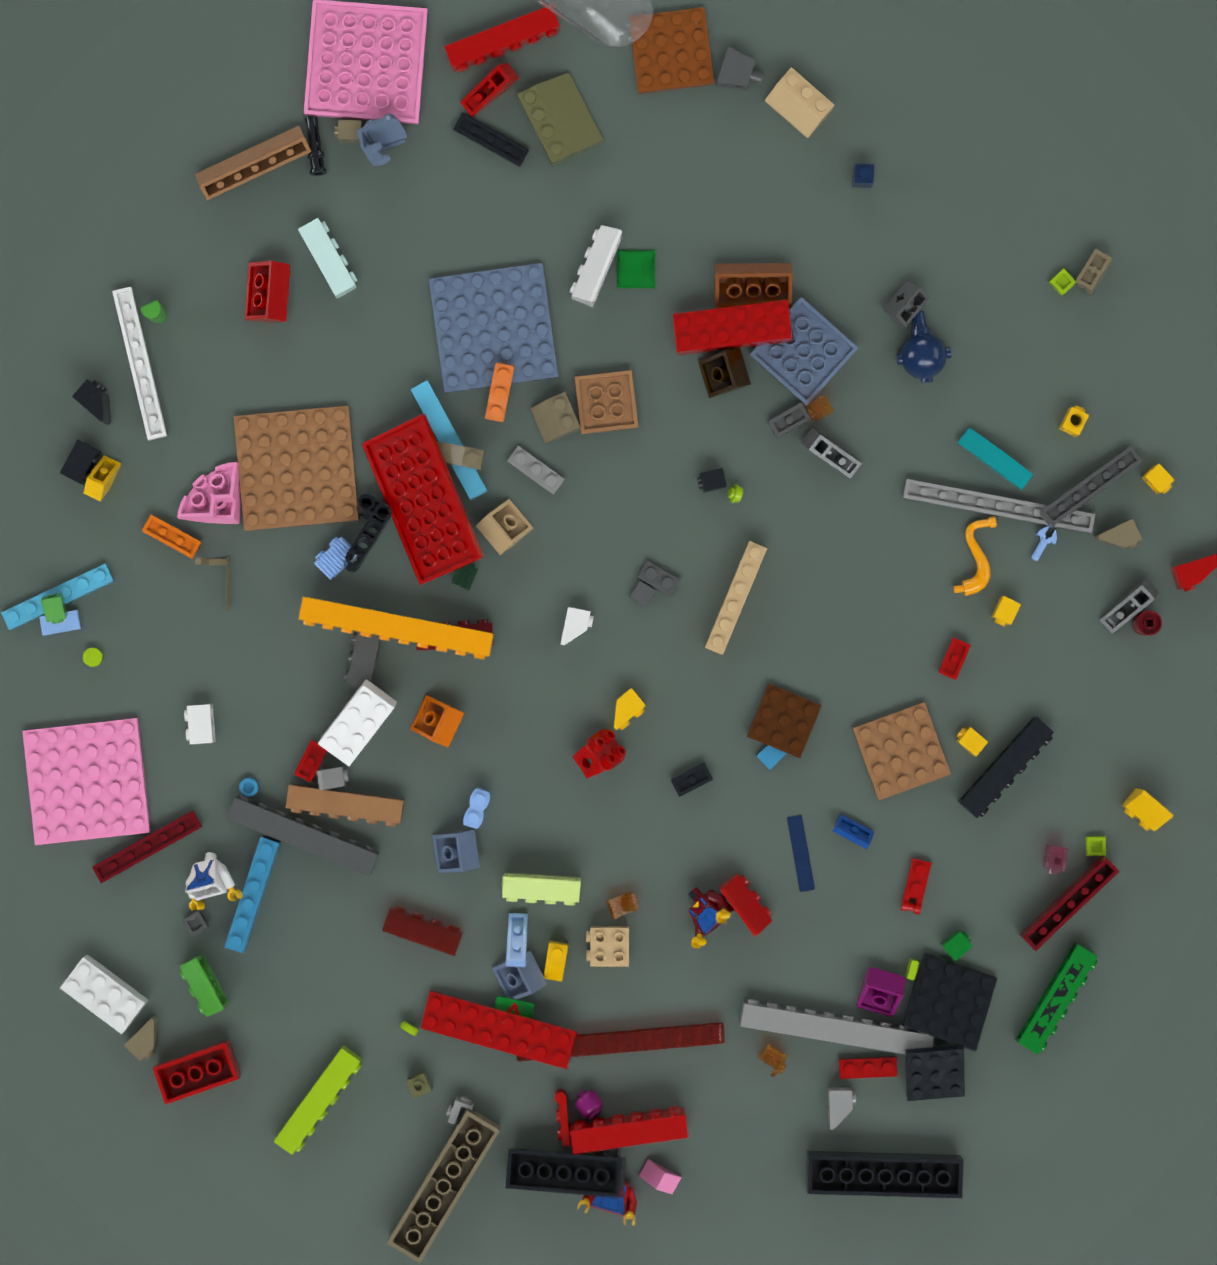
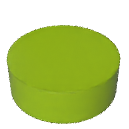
[83,648,103,667]
[399,1021,419,1037]

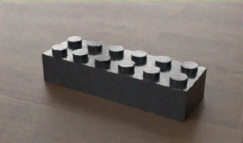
[505,1148,626,1198]

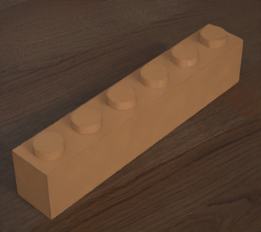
[195,126,311,200]
[286,784,405,827]

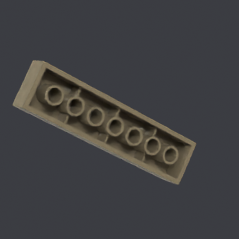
[387,1109,501,1263]

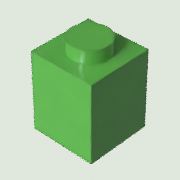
[41,592,68,624]

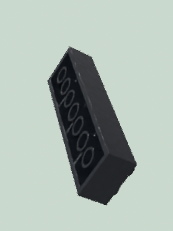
[806,1151,963,1198]

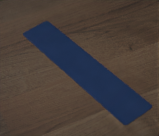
[787,815,815,892]

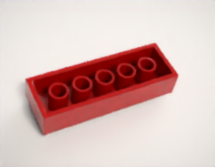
[673,300,793,355]
[570,1106,689,1154]

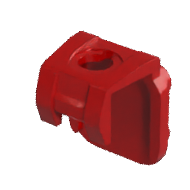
[572,729,626,779]

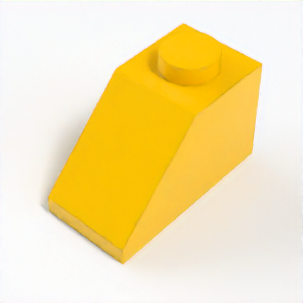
[83,455,121,502]
[544,940,568,981]

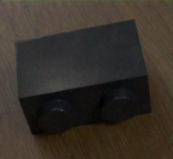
[60,439,102,485]

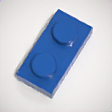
[833,814,874,849]

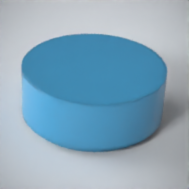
[239,778,259,797]

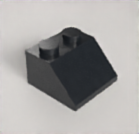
[72,379,111,425]

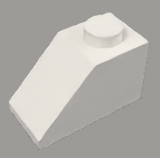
[560,607,594,645]

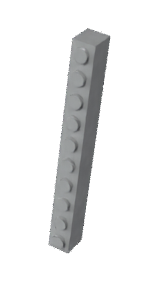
[739,999,934,1054]

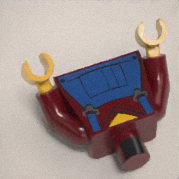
[688,887,735,949]

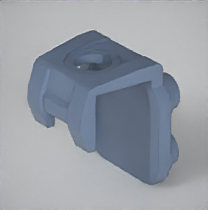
[357,114,407,166]

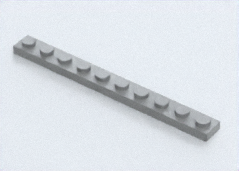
[903,479,1095,533]

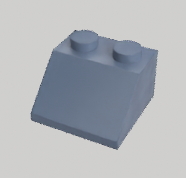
[432,830,480,873]
[492,950,547,1000]

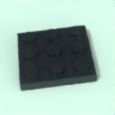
[905,1045,965,1101]

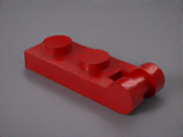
[900,858,932,915]
[555,1089,570,1146]

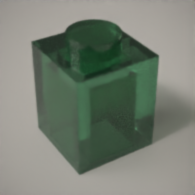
[451,563,478,591]

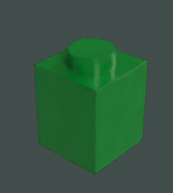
[940,930,973,961]

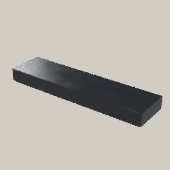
[453,113,529,167]

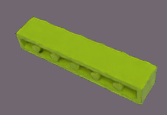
[273,1045,362,1155]

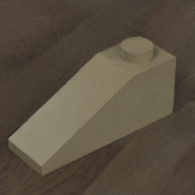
[437,441,486,471]

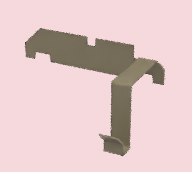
[195,556,231,612]

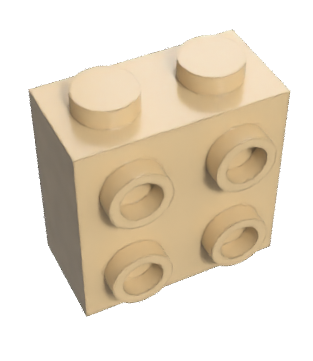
[587,926,629,967]

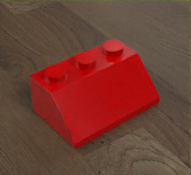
[244,261,290,322]
[719,873,773,937]

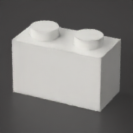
[184,704,216,744]

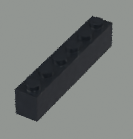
[957,716,1054,818]

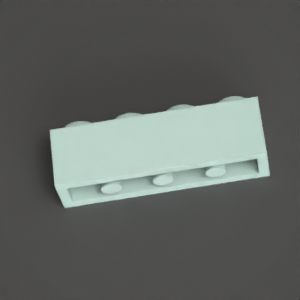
[298,218,358,299]

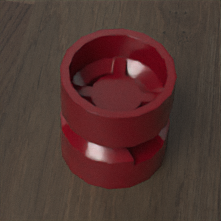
[1131,611,1162,636]

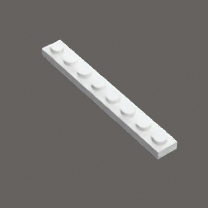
[112,287,168,441]

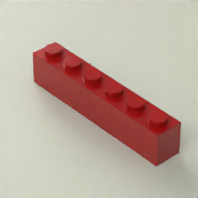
[444,5,560,73]

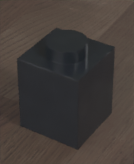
[697,468,727,493]

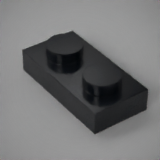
[671,762,713,797]

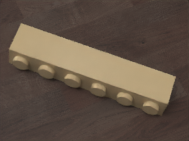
[704,541,767,655]

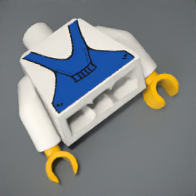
[185,852,243,910]

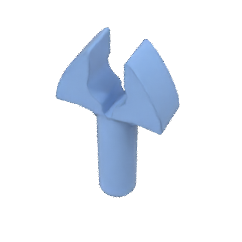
[1031,526,1057,561]

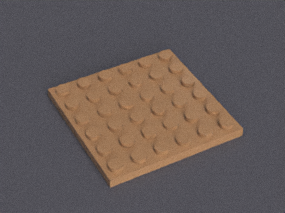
[234,406,359,531]

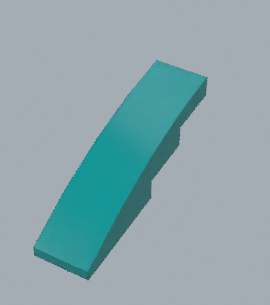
[958,428,1034,491]

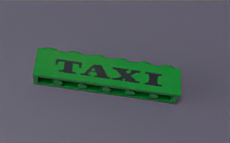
[1015,942,1098,1055]

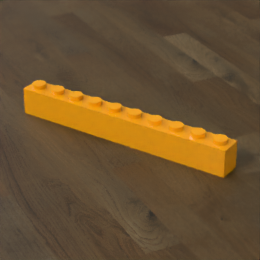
[299,597,494,660]

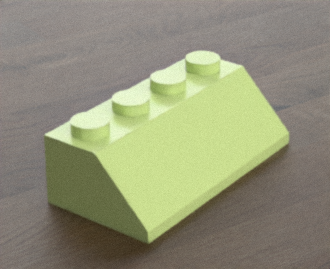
[502,873,581,906]

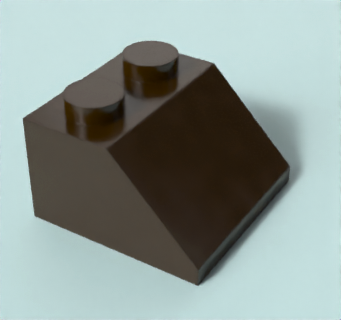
[698,348,751,398]

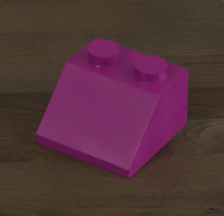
[856,967,906,1017]

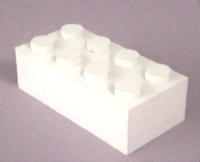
[318,679,397,766]
[60,954,149,1034]

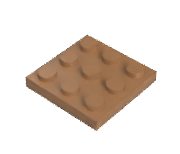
[575,370,638,435]

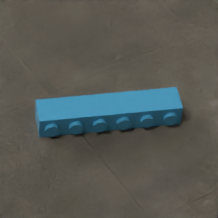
[225,835,282,953]

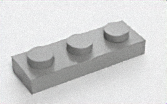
[507,446,565,495]

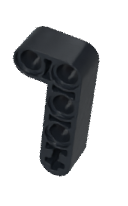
[344,494,392,572]

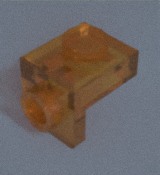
[806,395,834,423]
[606,892,639,919]
[758,1043,788,1078]

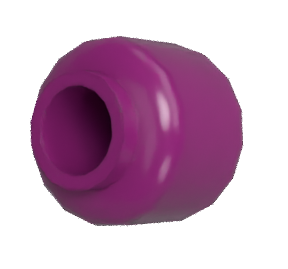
[575,1089,603,1119]

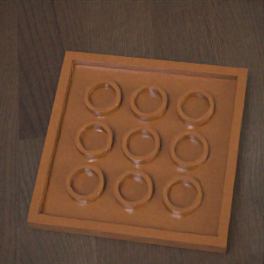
[629,7,714,94]

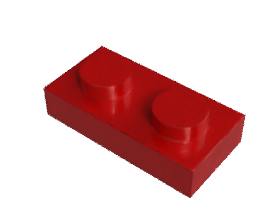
[938,638,971,680]
[294,740,328,783]

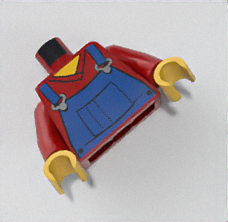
[577,1181,637,1226]

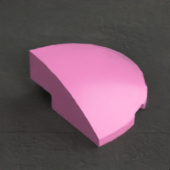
[177,462,241,524]

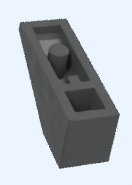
[801,427,862,479]
[1100,578,1159,634]

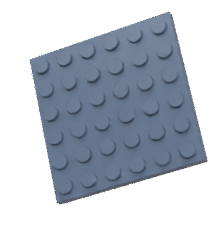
[429,263,558,393]

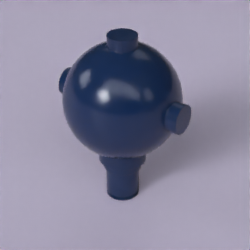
[896,311,951,383]

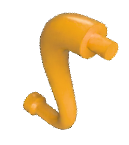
[953,516,997,596]

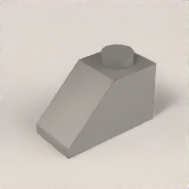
[317,766,349,790]
[827,1087,856,1129]

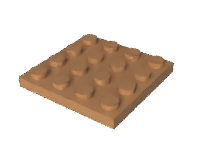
[852,702,951,800]

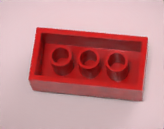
[152,1039,242,1105]

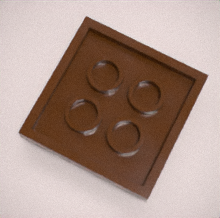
[747,684,822,759]

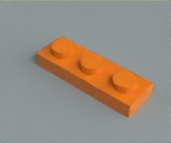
[485,362,514,422]
[142,515,202,559]

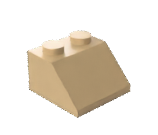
[476,499,533,555]

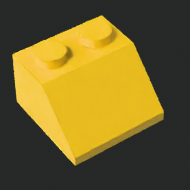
[1121,788,1174,832]

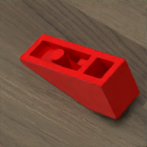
[460,63,519,117]
[1171,554,1217,592]

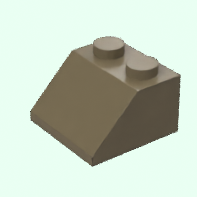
[531,392,580,444]

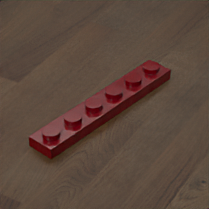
[92,810,203,884]

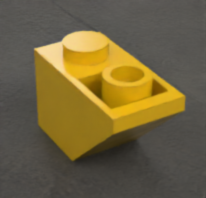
[614,688,646,730]

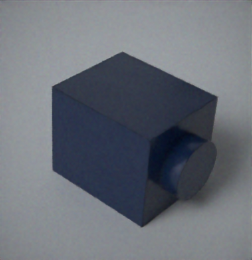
[852,164,874,188]

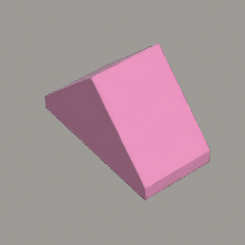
[639,1159,682,1194]

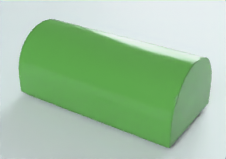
[140,300,167,323]

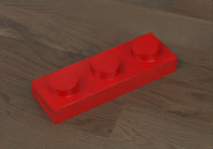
[838,1056,897,1079]

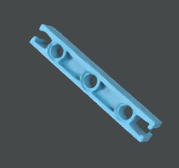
[411,380,487,500]

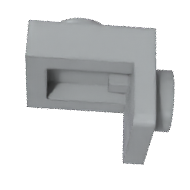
[446,1096,474,1125]

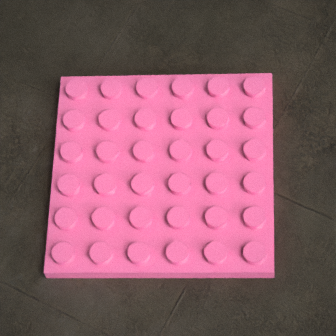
[304,0,428,124]
[22,718,151,845]

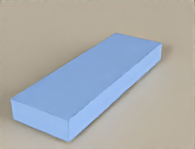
[506,913,528,967]

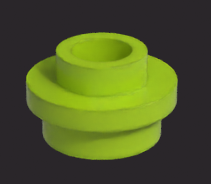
[727,484,743,503]

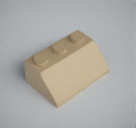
[765,67,835,139]

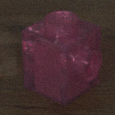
[1043,845,1068,874]

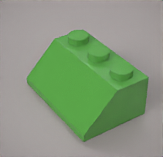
[179,953,230,1017]

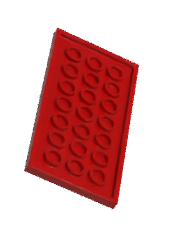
[362,414,484,585]

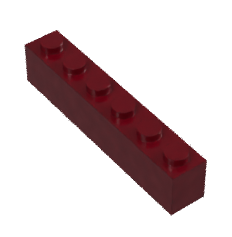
[1019,856,1120,951]

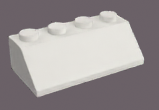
[570,225,622,307]

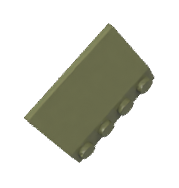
[517,73,604,167]

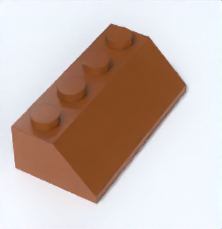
[714,263,793,309]

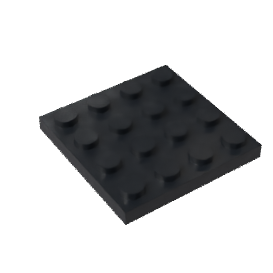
[902,953,997,1052]

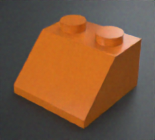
[410,695,464,748]

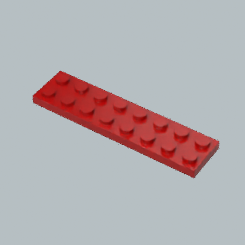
[420,991,577,1070]

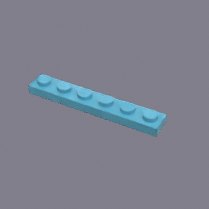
[1,564,114,630]

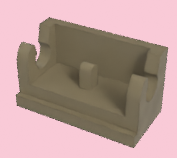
[1075,249,1112,296]

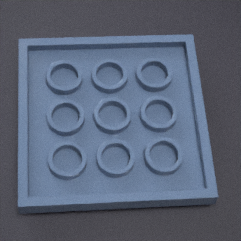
[750,297,858,406]

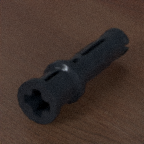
[305,116,327,176]

